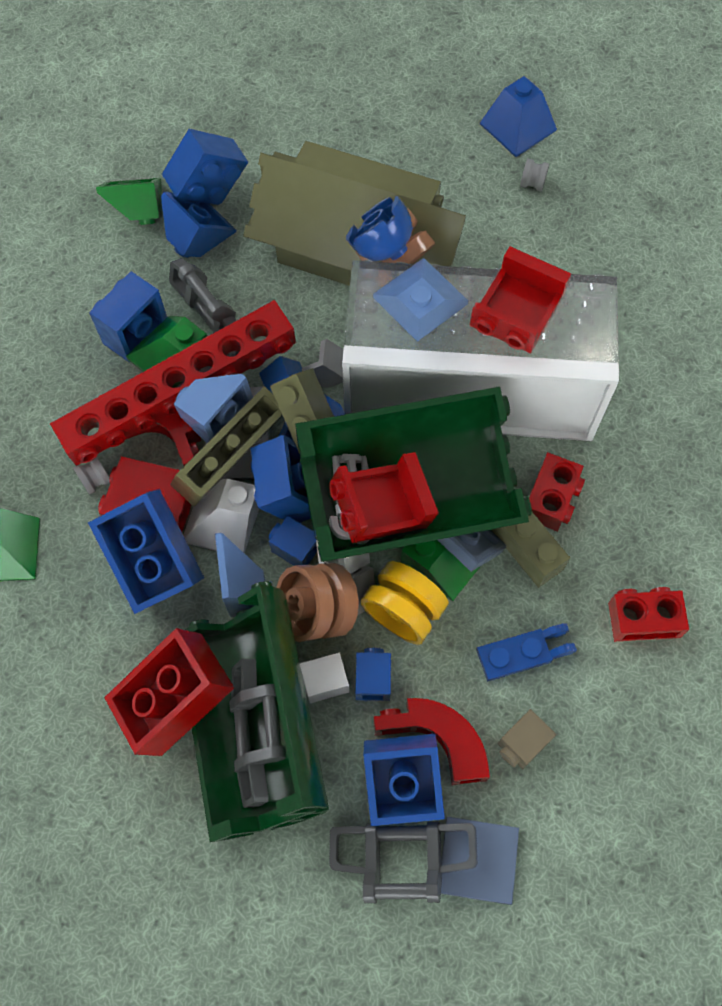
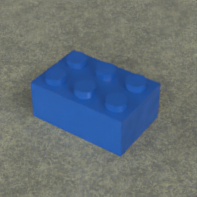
[88,489,205,614]

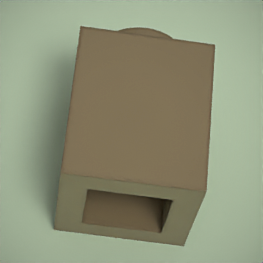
[498,709,557,769]

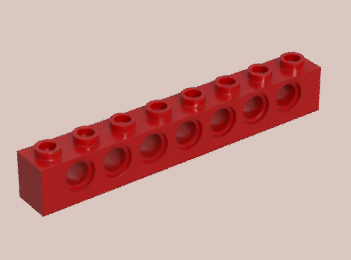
[50,300,296,466]

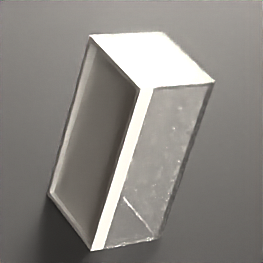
[342,260,619,441]

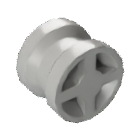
[520,158,549,192]
[73,457,110,495]

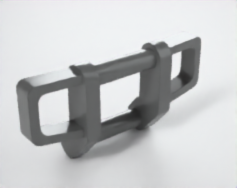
[169,258,239,357]
[229,659,286,808]
[329,821,478,904]

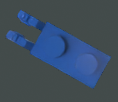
[476,623,577,682]

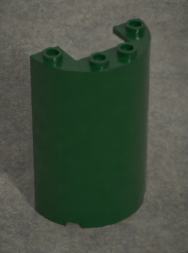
[295,386,532,562]
[185,581,329,843]

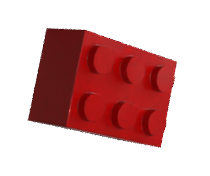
[104,628,235,756]

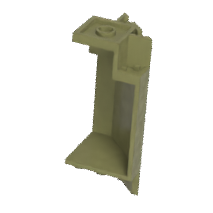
[243,140,466,293]

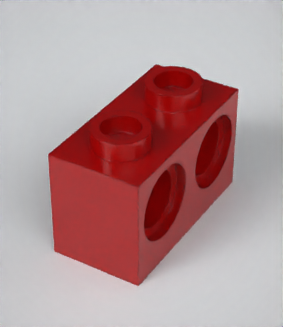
[529,452,586,532]
[608,587,689,642]

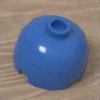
[346,196,413,261]

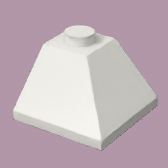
[183,478,259,554]

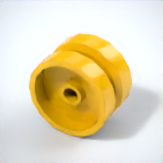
[361,561,449,645]

